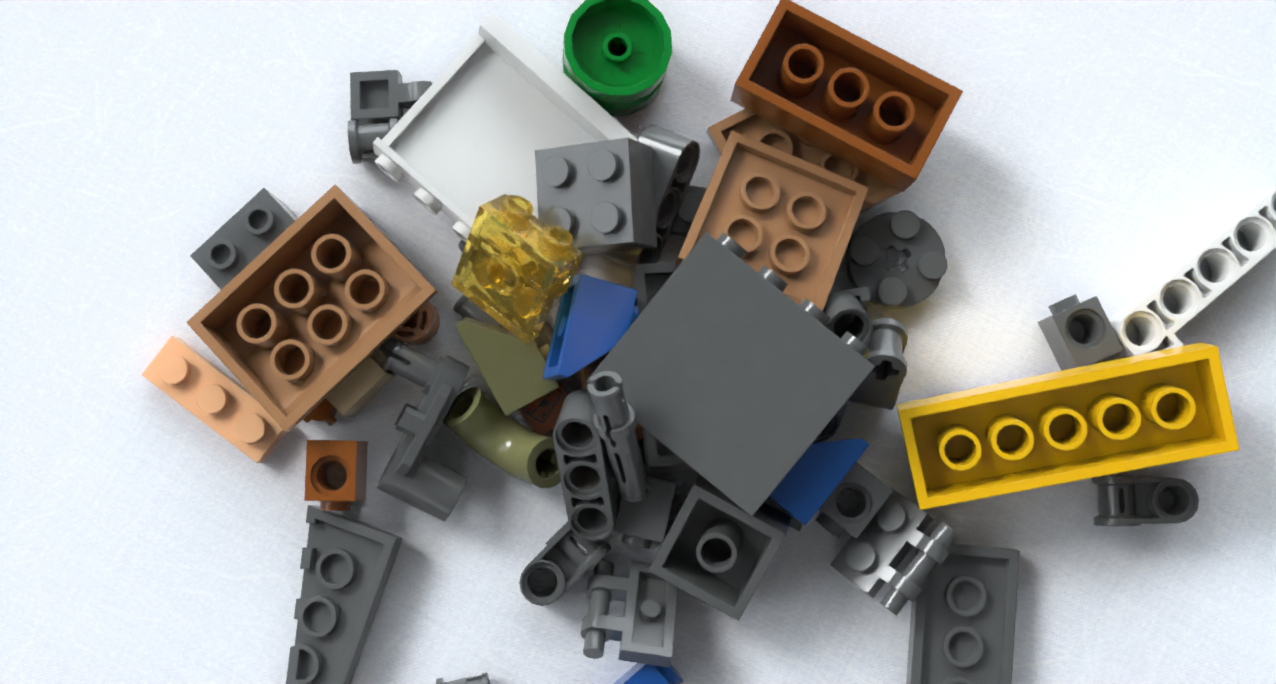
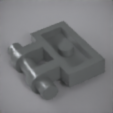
[830,487,958,616]
[581,560,678,667]

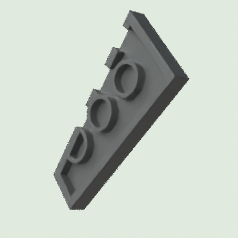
[286,505,403,684]

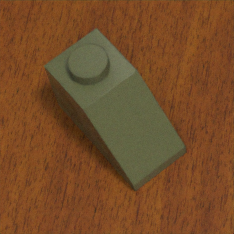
[456,317,559,416]

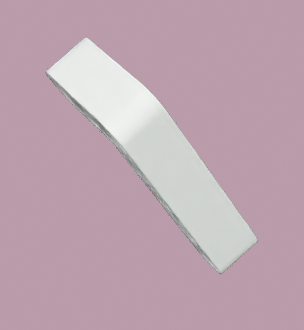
[1109,187,1276,406]

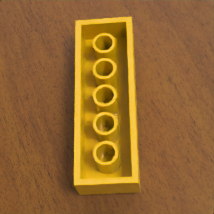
[896,343,1240,510]

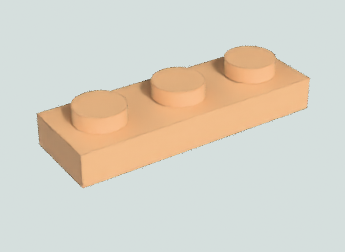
[142,336,286,463]

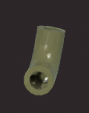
[443,387,561,488]

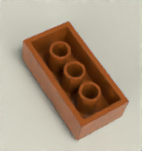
[730,0,963,192]

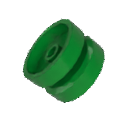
[562,0,672,116]

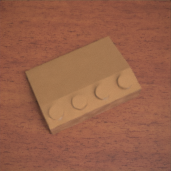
[186,184,438,433]

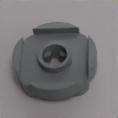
[846,210,947,309]

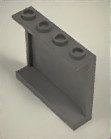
[587,232,875,517]

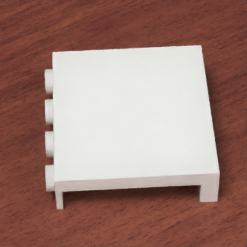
[373,11,638,282]

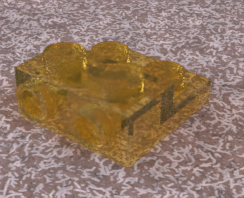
[451,194,584,344]

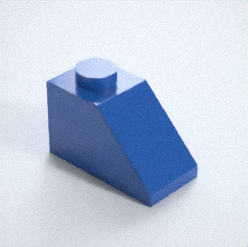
[543,273,639,381]
[768,438,869,526]

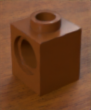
[304,440,368,511]

